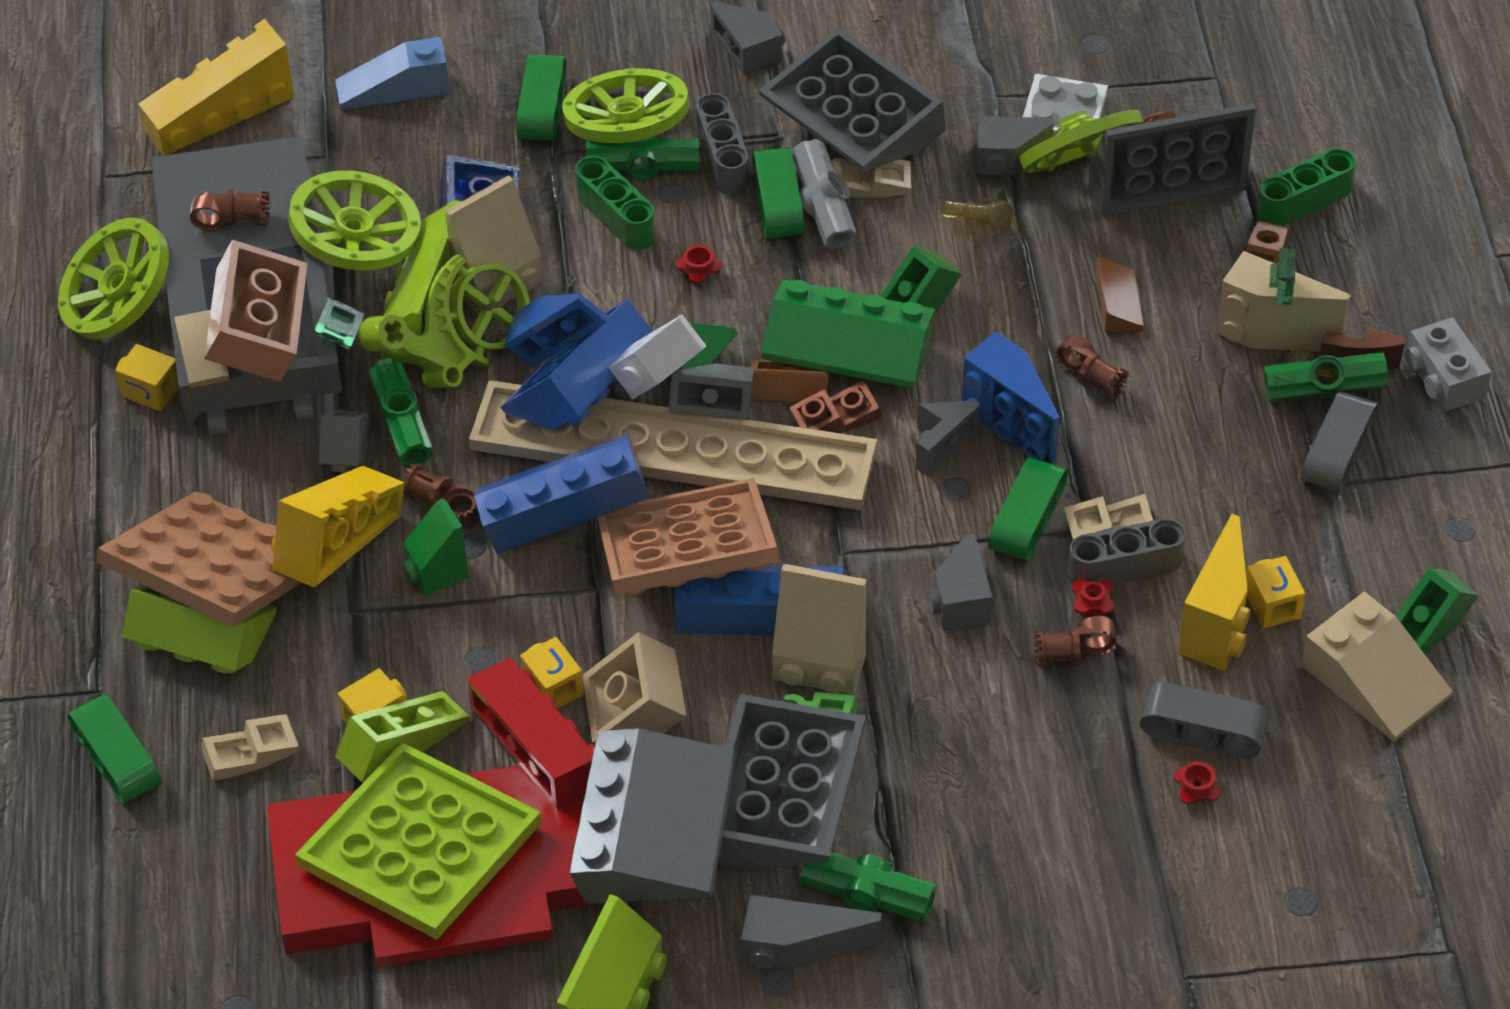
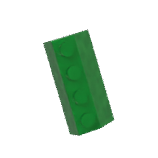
[760,280,935,389]

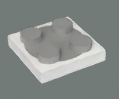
[1023,74,1108,136]

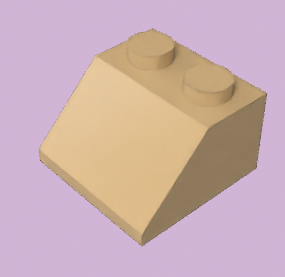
[583,632,686,744]

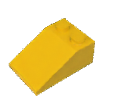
[1178,514,1251,671]

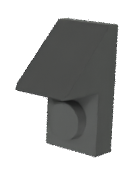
[915,401,980,476]

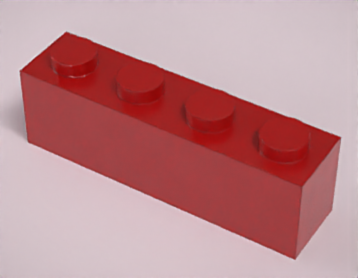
[467,657,595,808]

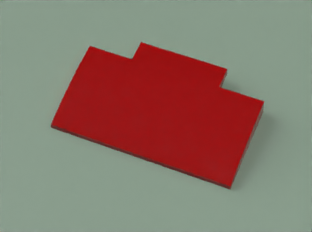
[267,765,599,967]

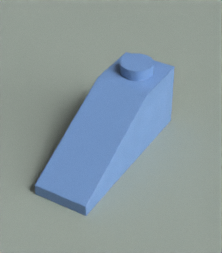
[335,37,450,110]

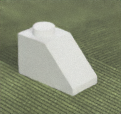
[609,315,706,399]

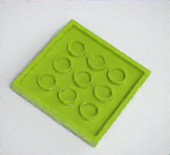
[295,742,542,940]

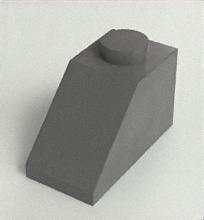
[710,2,786,76]
[977,116,1054,176]
[669,363,754,420]
[319,410,374,472]
[928,533,992,630]

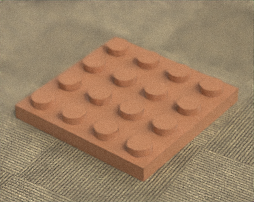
[597,478,780,595]
[96,491,302,627]

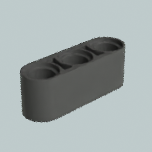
[696,93,749,195]
[1301,391,1378,493]
[1068,519,1186,584]
[1139,682,1269,758]

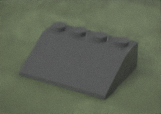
[759,27,946,171]
[1088,103,1256,216]
[718,694,866,870]
[570,728,736,904]

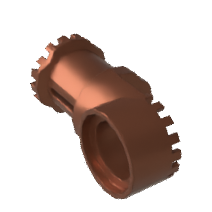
[190,189,271,231]
[1054,334,1130,401]
[402,464,480,528]
[1034,616,1118,667]

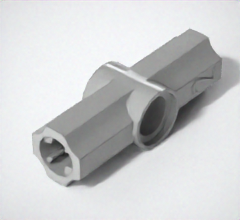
[793,139,857,250]

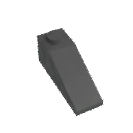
[741,895,882,969]

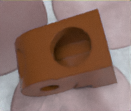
[1246,221,1289,266]

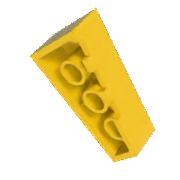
[138,19,294,156]
[271,466,405,588]

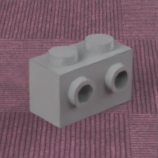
[1405,317,1492,412]

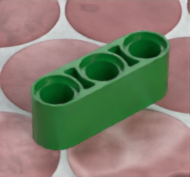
[516,54,566,142]
[753,147,804,239]
[1256,148,1356,226]
[575,156,655,250]
[988,457,1068,562]
[67,694,162,804]

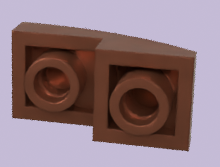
[1319,328,1406,370]
[789,381,883,433]

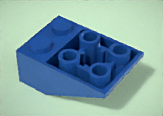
[962,331,1059,465]

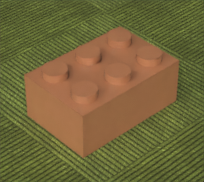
[204,240,308,382]

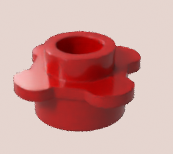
[676,245,722,283]
[1072,579,1114,618]
[1173,762,1221,804]

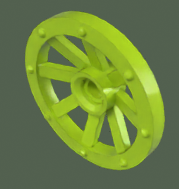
[562,68,689,143]
[1019,110,1144,173]
[288,171,421,271]
[58,218,169,340]

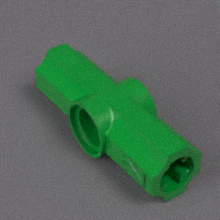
[586,135,700,180]
[1264,352,1388,402]
[369,358,433,467]
[800,852,937,922]

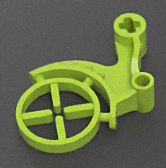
[358,254,530,389]

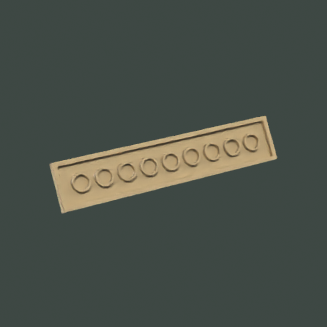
[469,380,877,510]

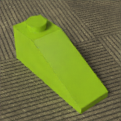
[335,691,469,782]

